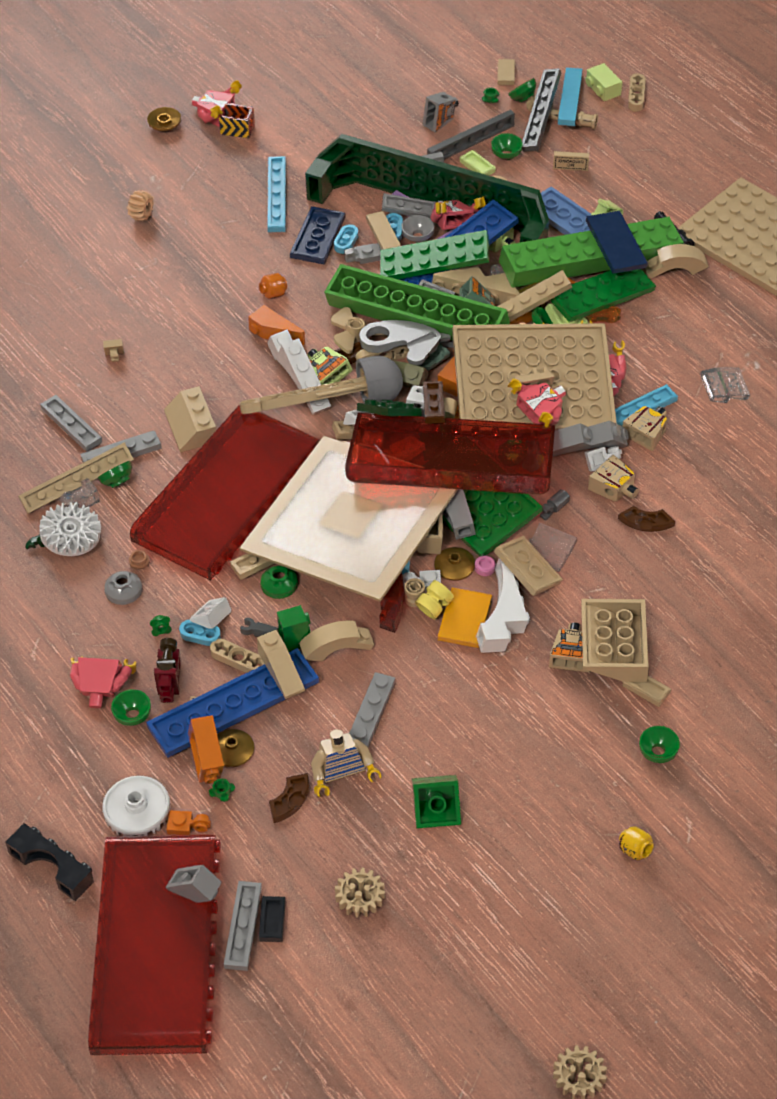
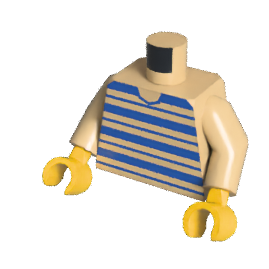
[311,729,381,797]

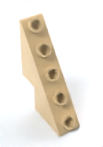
[432,265,520,305]

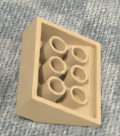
[581,599,648,683]

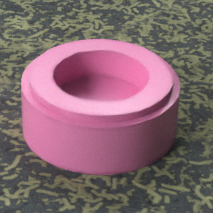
[475,556,495,576]

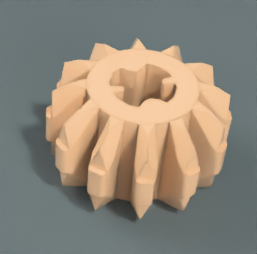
[127,190,154,221]

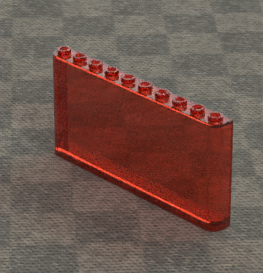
[130,405,320,581]
[345,413,555,495]
[88,835,221,1055]

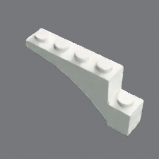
[267,329,331,415]
[476,558,530,653]

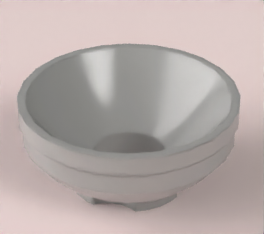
[402,215,434,243]
[105,571,142,605]

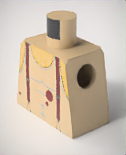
[623,406,667,451]
[588,455,639,501]

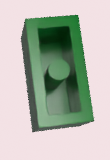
[277,605,311,652]

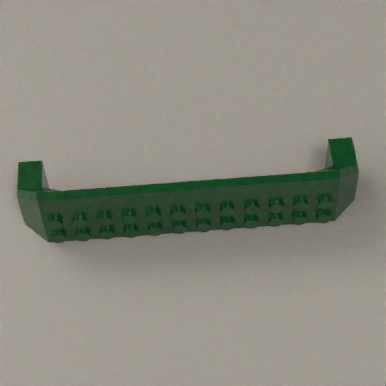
[305,134,549,243]

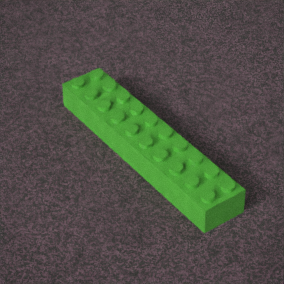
[499,217,684,288]
[324,264,510,341]

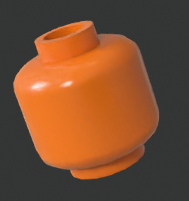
[259,273,287,299]

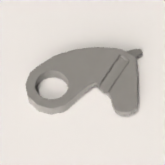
[359,320,451,366]

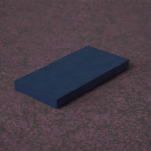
[290,206,345,264]
[585,211,648,274]

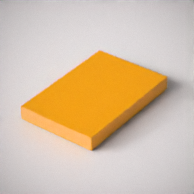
[438,587,492,648]

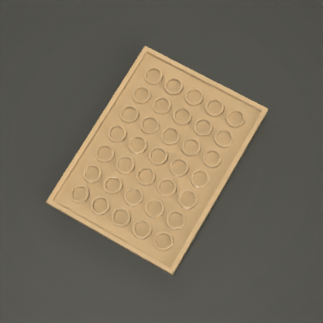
[678,177,777,296]
[452,323,617,433]

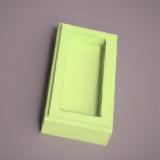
[460,150,496,175]

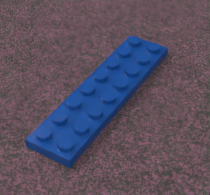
[398,200,519,285]
[146,648,319,758]

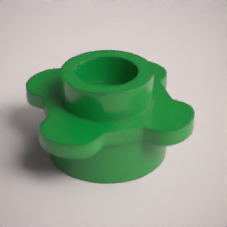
[482,87,500,103]
[150,615,172,636]
[209,778,235,802]

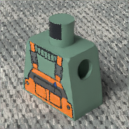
[459,276,494,306]

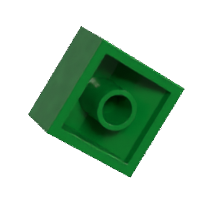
[412,775,461,829]

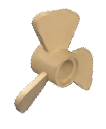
[331,307,385,354]

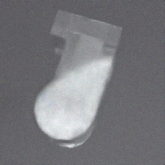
[60,478,100,508]

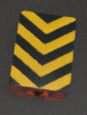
[219,103,255,138]

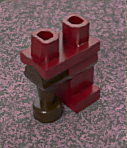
[154,638,181,703]

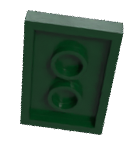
[357,399,422,416]

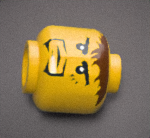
[619,826,654,860]

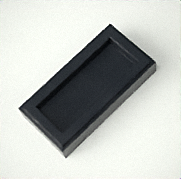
[259,896,286,942]

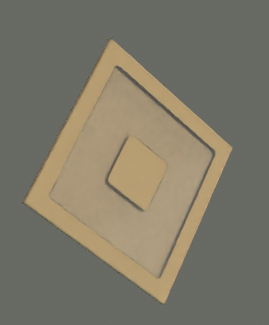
[240,436,462,602]

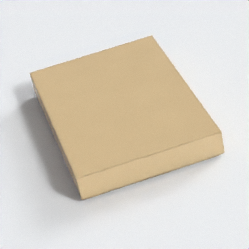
[494,535,563,596]

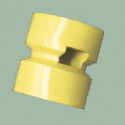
[415,580,454,620]

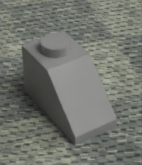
[166,865,222,903]

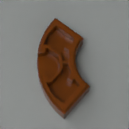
[618,506,675,532]
[269,773,309,823]

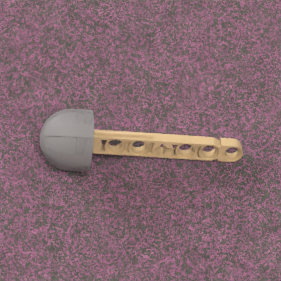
[239,356,403,414]

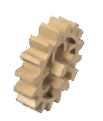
[335,868,385,917]
[553,1045,607,1099]

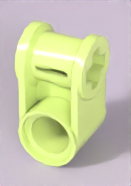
[591,199,623,215]

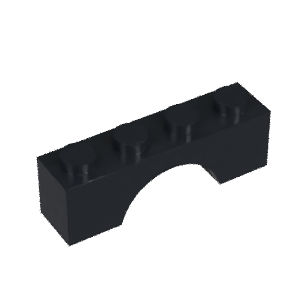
[5,823,94,902]

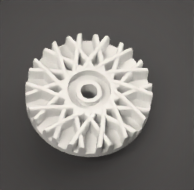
[39,502,101,556]
[103,776,171,839]

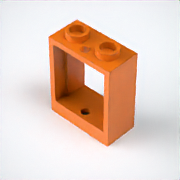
[188,715,224,784]

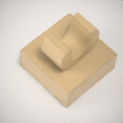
[103,339,124,362]

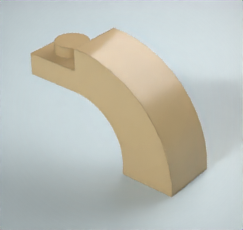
[645,244,709,279]
[299,621,374,662]

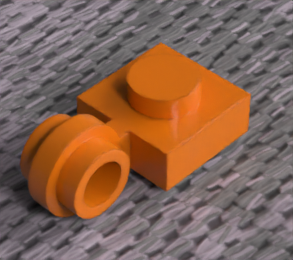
[166,810,211,836]

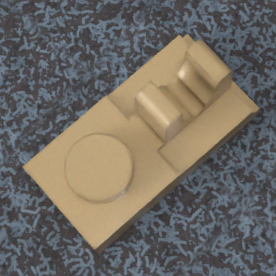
[514,366,554,387]

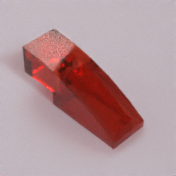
[379,571,404,633]

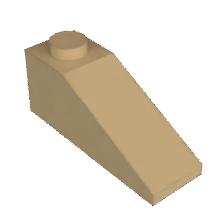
[257,630,305,699]

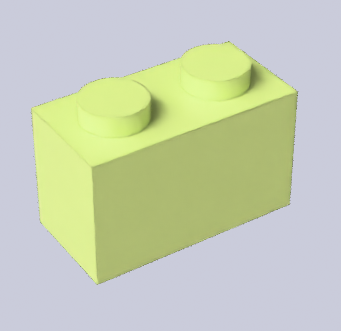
[585,63,622,101]

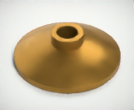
[147,107,181,131]
[434,547,475,581]
[217,729,254,767]

